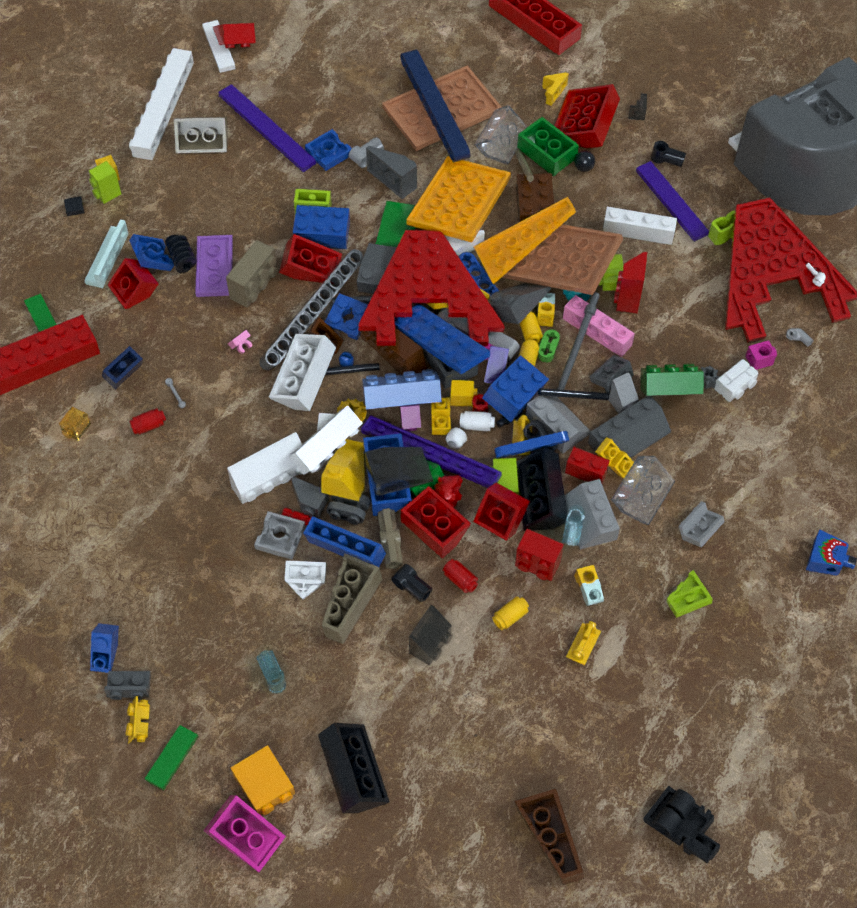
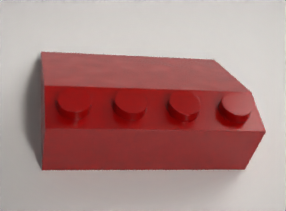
[554,84,620,148]

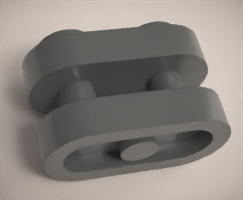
[326,494,371,525]

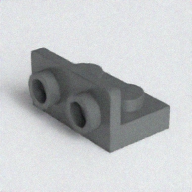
[589,355,634,395]
[104,671,151,700]

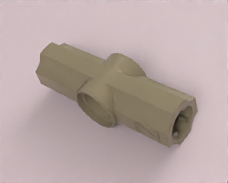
[378,508,403,569]

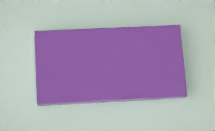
[195,235,233,297]

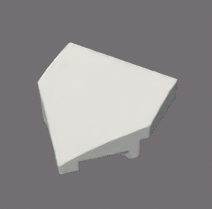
[285,561,326,599]

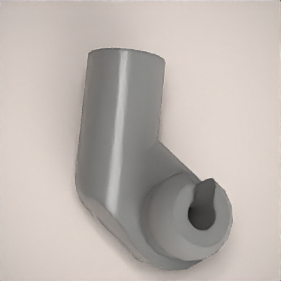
[786,328,814,347]

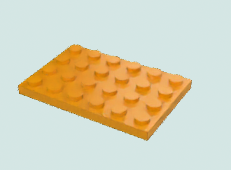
[406,156,511,243]

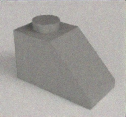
[609,372,639,414]

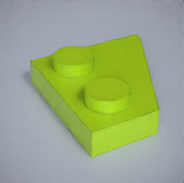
[667,570,713,618]

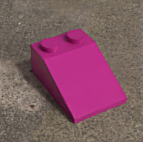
[203,795,286,872]

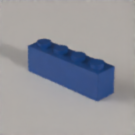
[303,516,386,567]

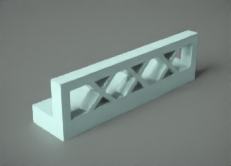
[85,220,129,288]

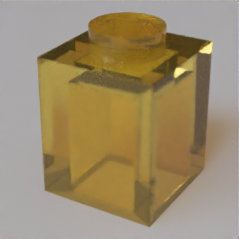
[59,407,91,441]

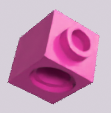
[745,340,777,370]

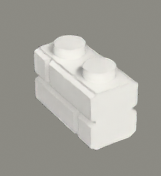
[714,359,758,402]

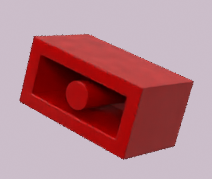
[565,447,610,483]

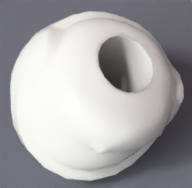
[446,427,467,449]

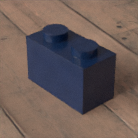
[102,346,143,390]

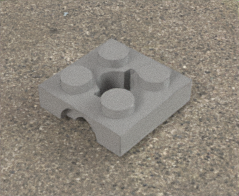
[254,511,305,560]

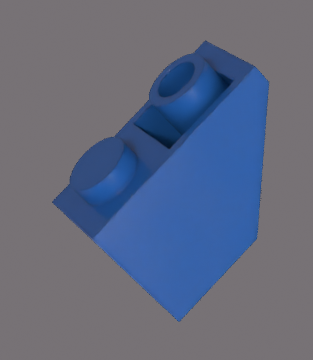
[90,623,119,673]

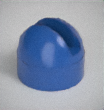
[339,352,354,366]

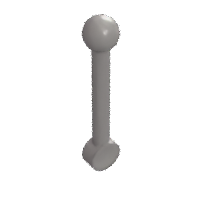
[165,378,186,408]

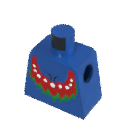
[806,529,857,575]

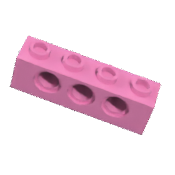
[563,295,635,357]

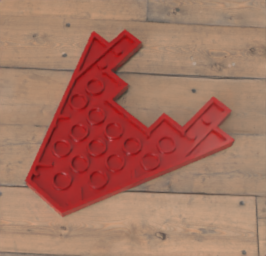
[725,198,857,343]
[358,230,505,346]

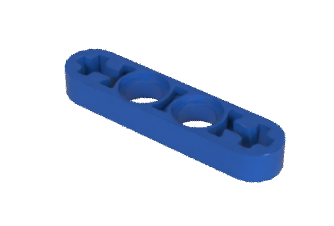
[459,252,499,296]
[494,431,570,459]

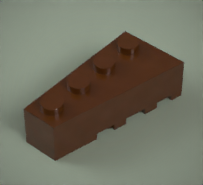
[360,328,427,375]
[514,788,584,885]

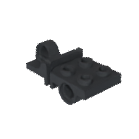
[643,786,720,864]

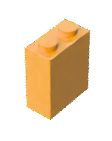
[230,745,295,815]

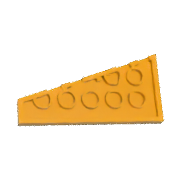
[474,197,576,284]

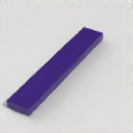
[636,161,709,242]

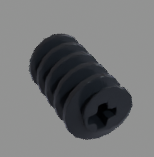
[165,235,197,273]

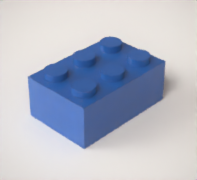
[293,205,350,249]
[482,355,549,422]

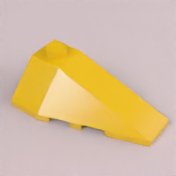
[321,439,365,501]

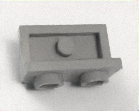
[679,501,725,547]

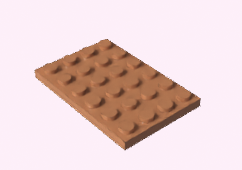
[382,65,502,151]
[501,224,623,295]

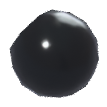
[574,150,596,172]

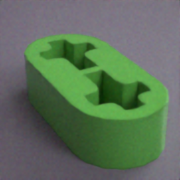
[538,329,560,363]

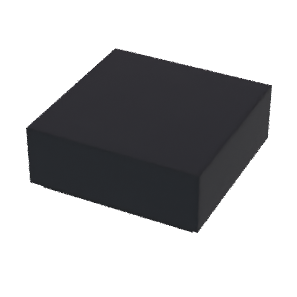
[64,196,85,216]

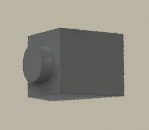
[292,477,329,519]

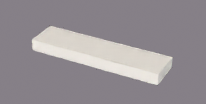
[202,20,236,73]

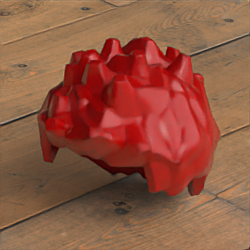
[434,475,463,509]

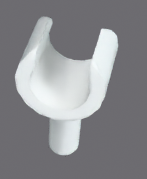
[806,263,826,287]

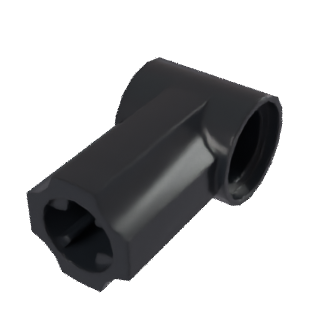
[650,141,686,167]
[524,420,559,451]
[391,564,432,602]

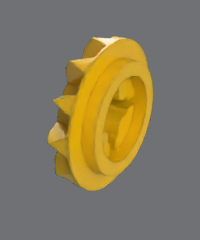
[337,398,367,422]

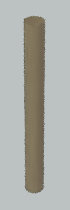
[515,149,534,182]

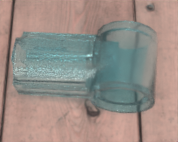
[562,504,585,546]
[256,650,286,694]

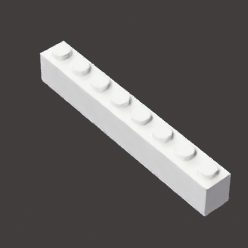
[129,48,194,160]

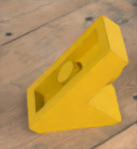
[542,72,569,106]

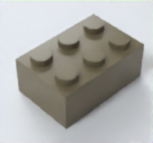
[226,240,278,308]

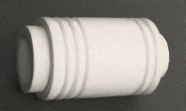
[460,411,495,431]

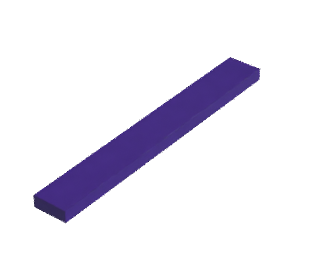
[218,84,316,172]
[360,415,502,488]

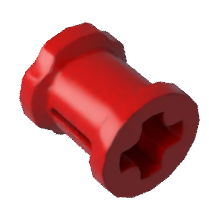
[472,394,489,413]

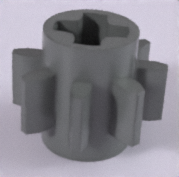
[701,366,720,389]

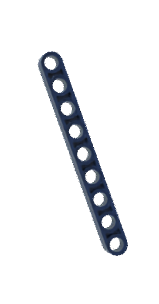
[400,49,471,163]

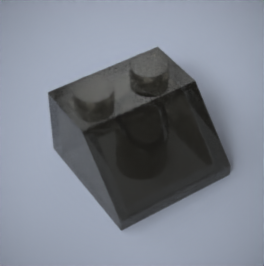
[409,605,453,665]

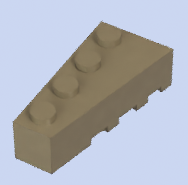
[322,553,383,644]

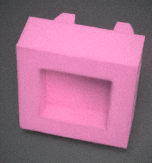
[228,330,252,354]

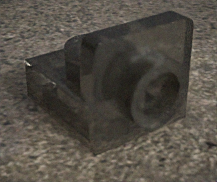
[628,93,647,120]

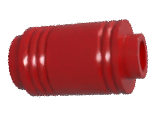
[129,408,166,435]
[443,559,478,593]

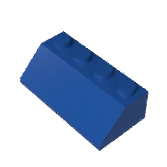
[363,434,412,516]

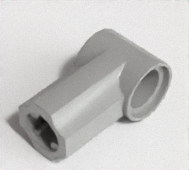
[349,138,384,168]

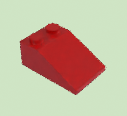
[279,234,342,284]

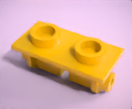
[512,415,532,455]
[566,621,601,666]
[126,696,150,743]

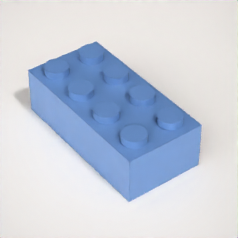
[362,369,442,409]

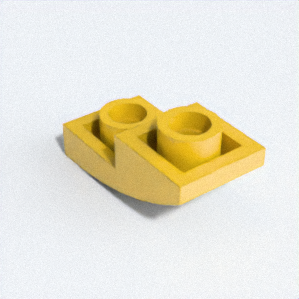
[431,398,451,435]
[595,437,635,478]

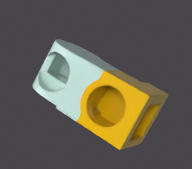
[537,293,555,327]
[574,565,604,606]

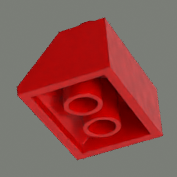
[614,252,648,314]
[401,486,471,559]

